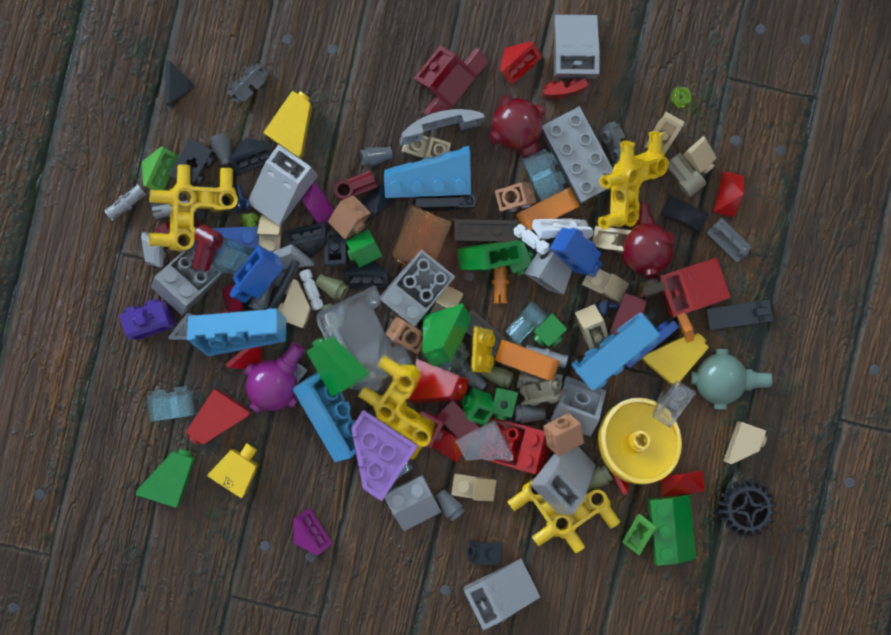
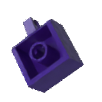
[119,299,177,340]

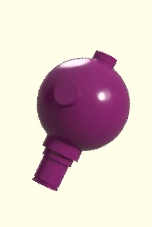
[244,342,306,413]

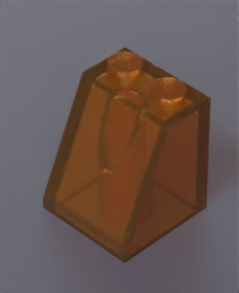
[392,206,452,266]

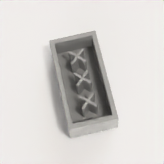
[541,106,613,204]

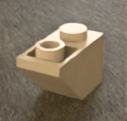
[278,279,312,328]

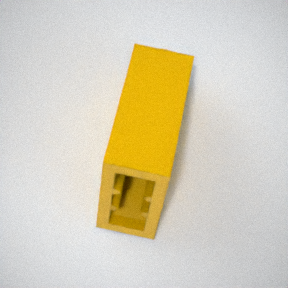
[263,91,312,160]
[641,333,709,386]

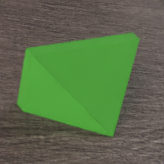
[142,147,180,190]
[622,514,657,555]

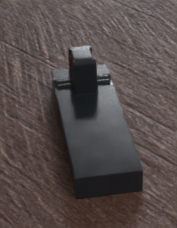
[705,300,773,330]

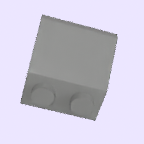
[551,376,606,437]
[384,473,442,531]

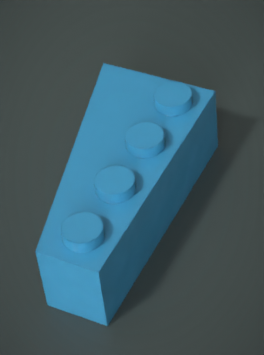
[384,146,471,198]
[187,309,286,357]
[571,312,660,391]
[292,371,356,462]

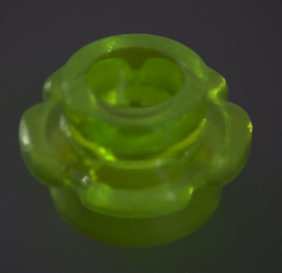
[671,87,692,107]
[239,213,260,227]

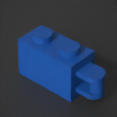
[550,227,602,277]
[230,245,284,303]

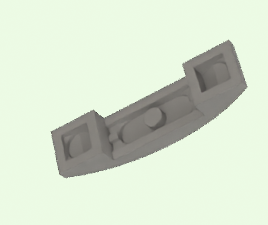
[400,109,484,146]

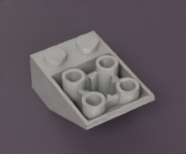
[554,15,599,79]
[248,145,318,226]
[151,246,230,316]
[379,249,455,327]
[530,447,596,515]
[464,558,540,630]

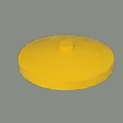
[598,398,682,485]

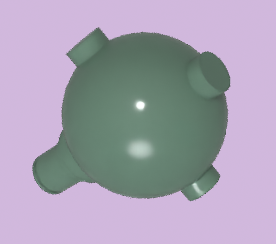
[690,349,772,409]

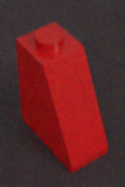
[406,359,469,404]
[185,389,252,445]

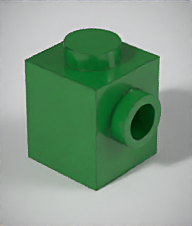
[346,229,382,268]
[508,241,534,276]
[533,314,567,347]
[493,387,518,420]
[462,388,496,426]

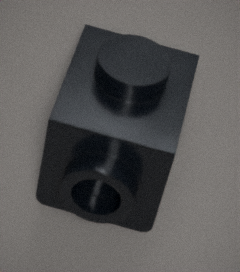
[467,540,503,565]

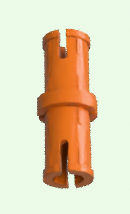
[492,265,509,304]

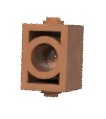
[495,182,536,212]
[328,195,370,239]
[385,316,423,354]
[544,413,584,457]

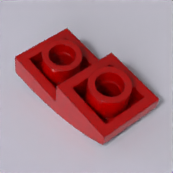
[542,78,589,99]

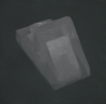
[652,380,696,428]

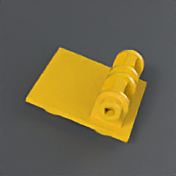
[471,327,495,373]

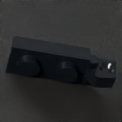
[416,194,475,212]

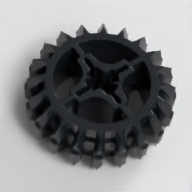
[718,479,777,537]

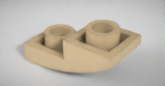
[402,136,451,158]

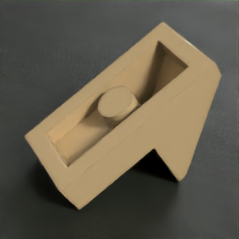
[645,112,684,155]
[257,214,282,252]
[592,226,632,254]
[581,269,629,303]
[430,286,464,314]
[451,473,497,501]

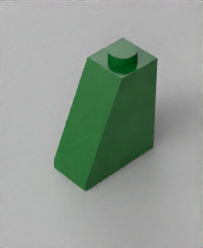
[457,240,524,270]
[423,303,471,367]
[306,336,370,397]
[135,448,196,508]

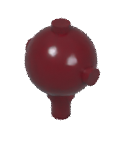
[489,94,545,171]
[622,202,675,279]

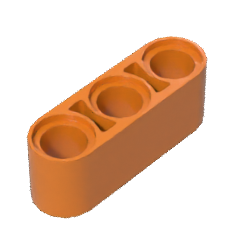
[516,187,580,231]
[494,340,560,381]

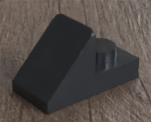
[324,231,348,267]

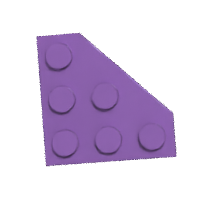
[351,410,417,501]

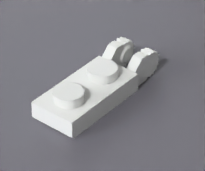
[532,218,593,239]

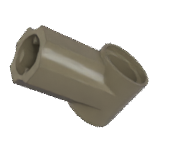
[668,153,706,198]

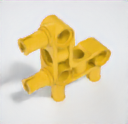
[598,131,669,230]
[148,165,238,252]
[358,355,437,459]
[507,477,620,553]

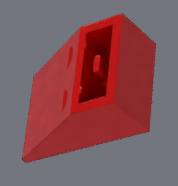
[656,258,731,318]
[478,417,551,474]

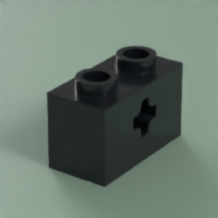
[169,138,216,187]

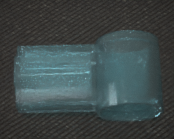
[505,301,548,344]

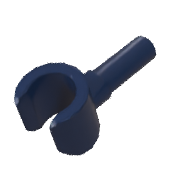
[236,185,249,214]
[597,302,621,315]

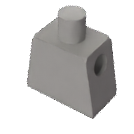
[524,247,572,295]

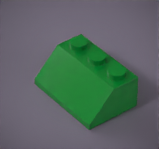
[647,494,696,566]

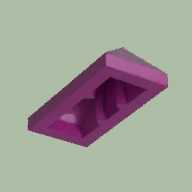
[301,181,335,225]
[293,508,333,555]

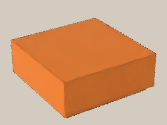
[677,313,695,343]

